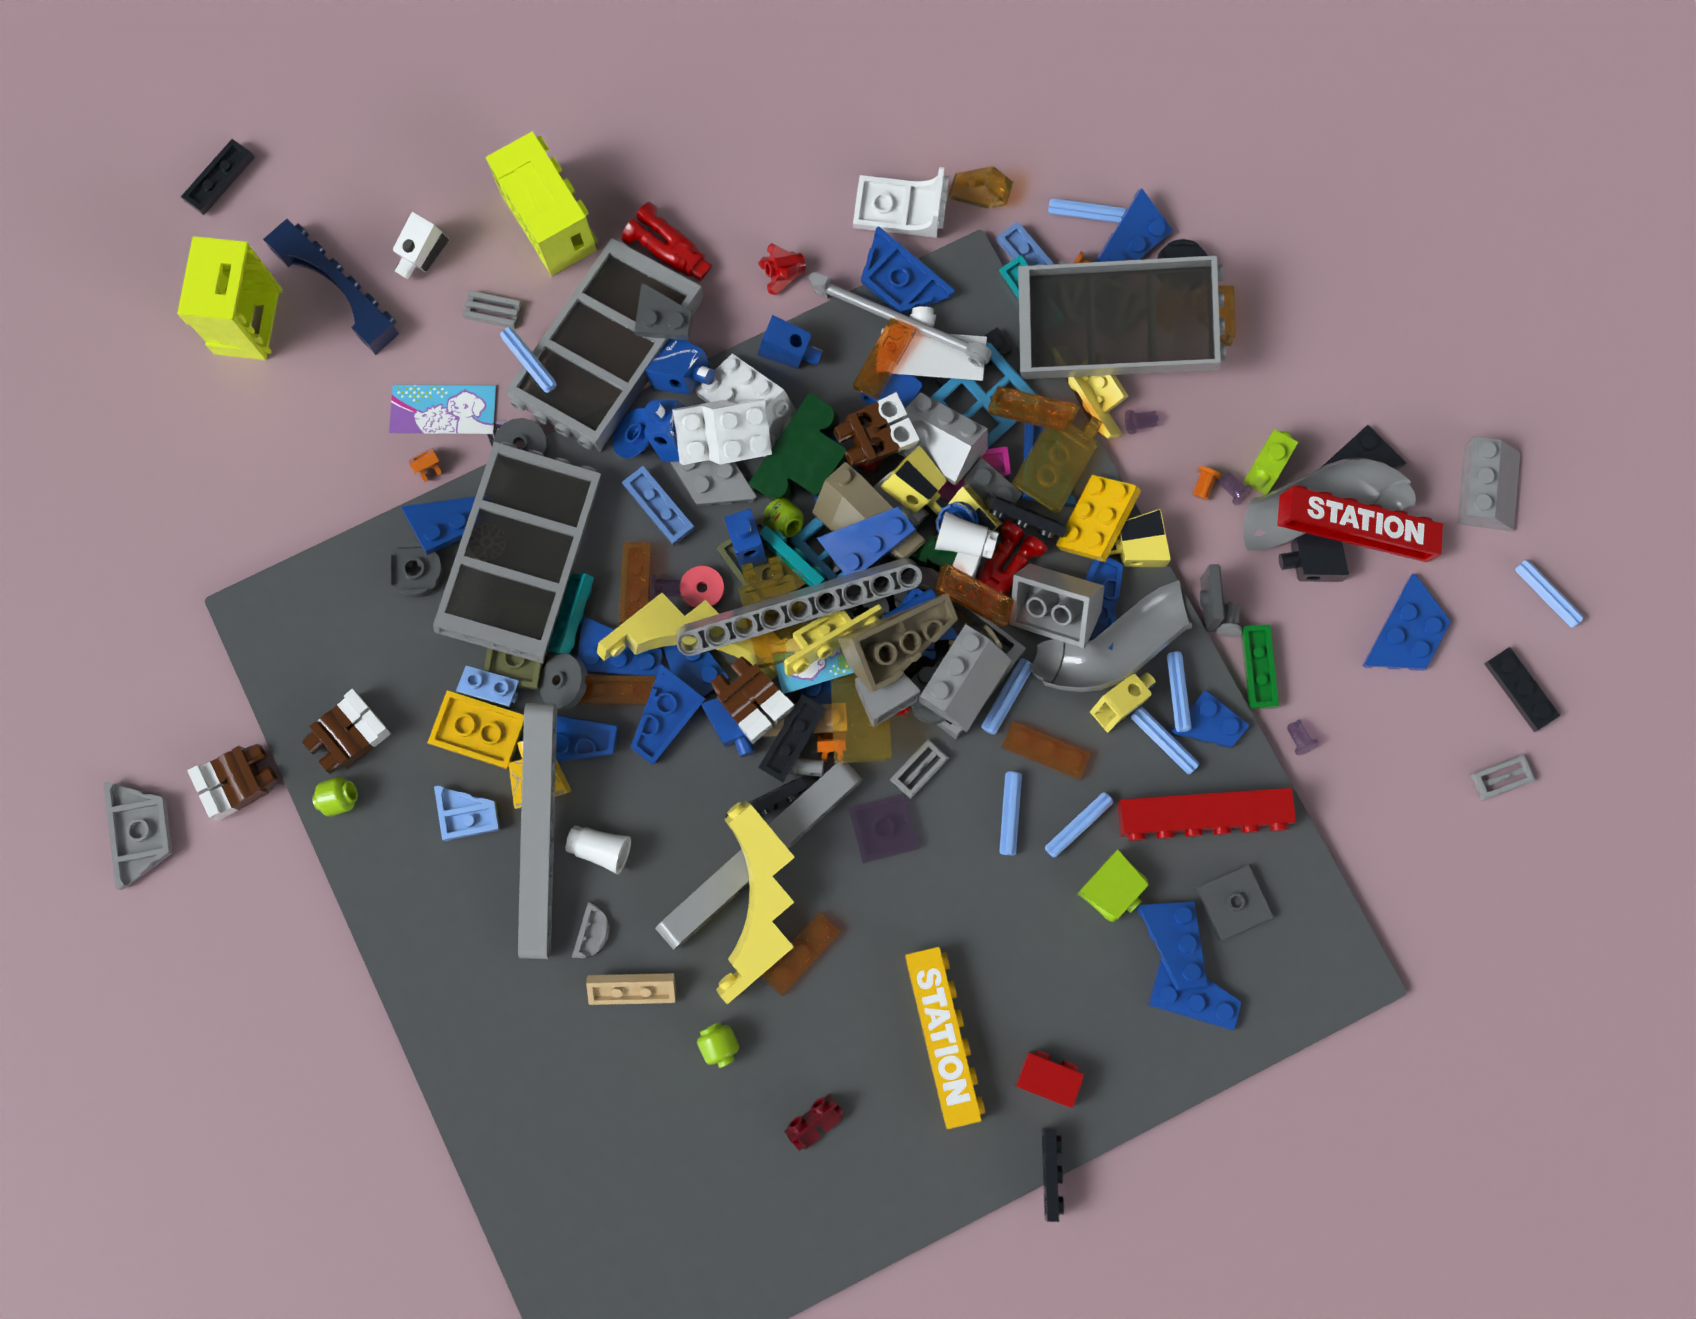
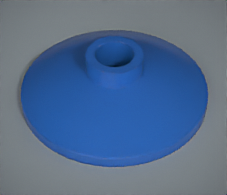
[613,408,650,459]

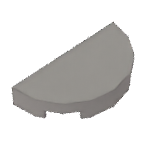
[572,902,610,959]

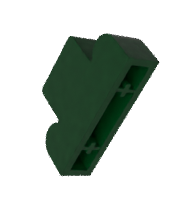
[748,392,848,501]

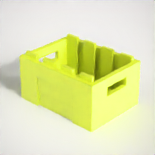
[485,131,598,277]
[177,236,283,360]

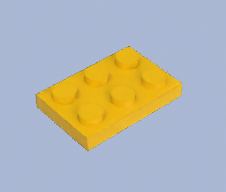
[1056,475,1141,562]
[427,690,524,770]

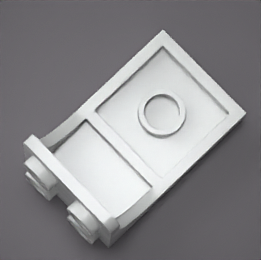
[853,167,949,238]
[694,354,797,458]

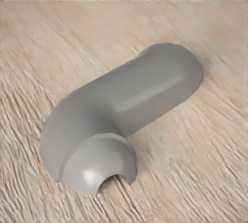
[1243,457,1416,551]
[1029,580,1192,692]

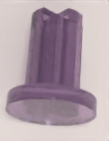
[1125,410,1159,434]
[1218,471,1253,505]
[649,575,680,600]
[1287,719,1319,756]

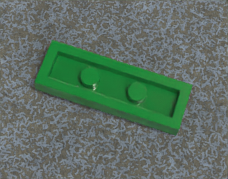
[1241,624,1279,710]

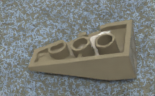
[838,593,958,692]

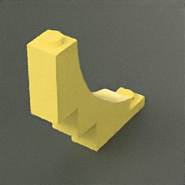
[597,593,782,680]
[716,801,794,1005]

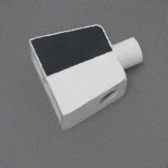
[393,212,450,280]

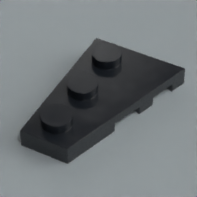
[1322,425,1406,469]

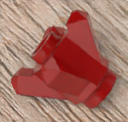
[758,243,806,295]

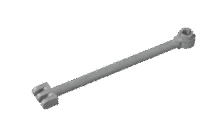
[809,272,992,367]

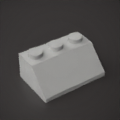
[898,392,988,485]
[1457,436,1520,532]
[1009,563,1105,648]
[918,624,1012,732]

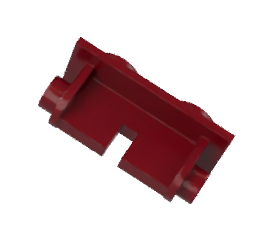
[784,1094,845,1151]

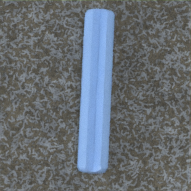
[1048,198,1126,224]
[500,327,557,393]
[1515,559,1584,627]
[1167,651,1192,732]
[981,658,1032,735]
[1131,707,1199,774]
[999,771,1022,856]
[1045,792,1114,858]

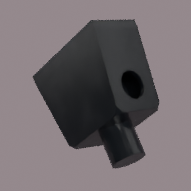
[1279,534,1349,582]

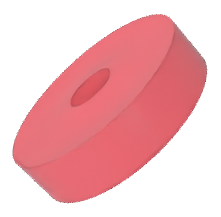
[680,566,725,609]

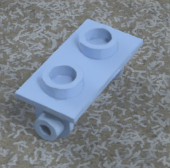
[456,666,519,707]

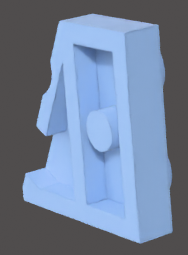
[434,786,500,841]

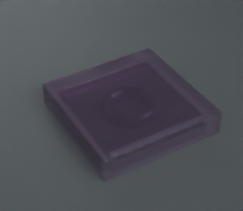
[849,794,918,864]

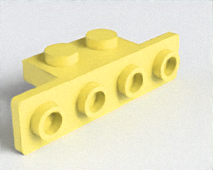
[1051,346,1129,439]
[784,604,883,677]

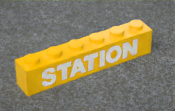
[905,947,985,1129]

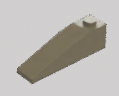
[812,462,925,559]

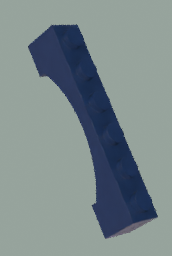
[263,219,399,355]

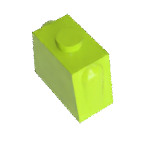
[1242,429,1298,495]
[1077,849,1148,922]

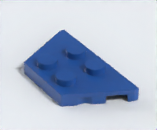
[861,226,955,315]
[1362,573,1451,671]

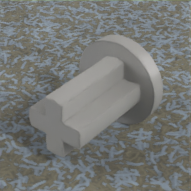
[1217,602,1242,637]

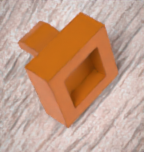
[409,448,441,482]
[817,732,846,762]

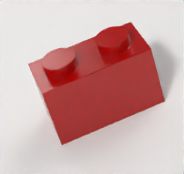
[1015,1049,1084,1108]

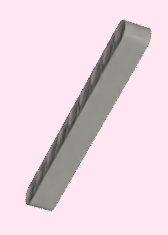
[676,558,922,656]
[518,703,557,959]
[655,759,863,950]

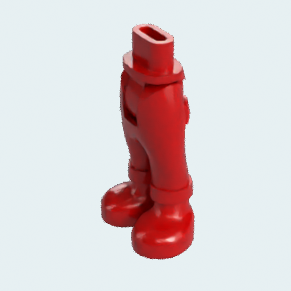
[621,202,713,281]
[967,520,1047,616]

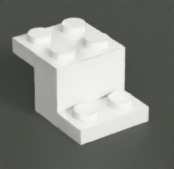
[672,399,772,465]

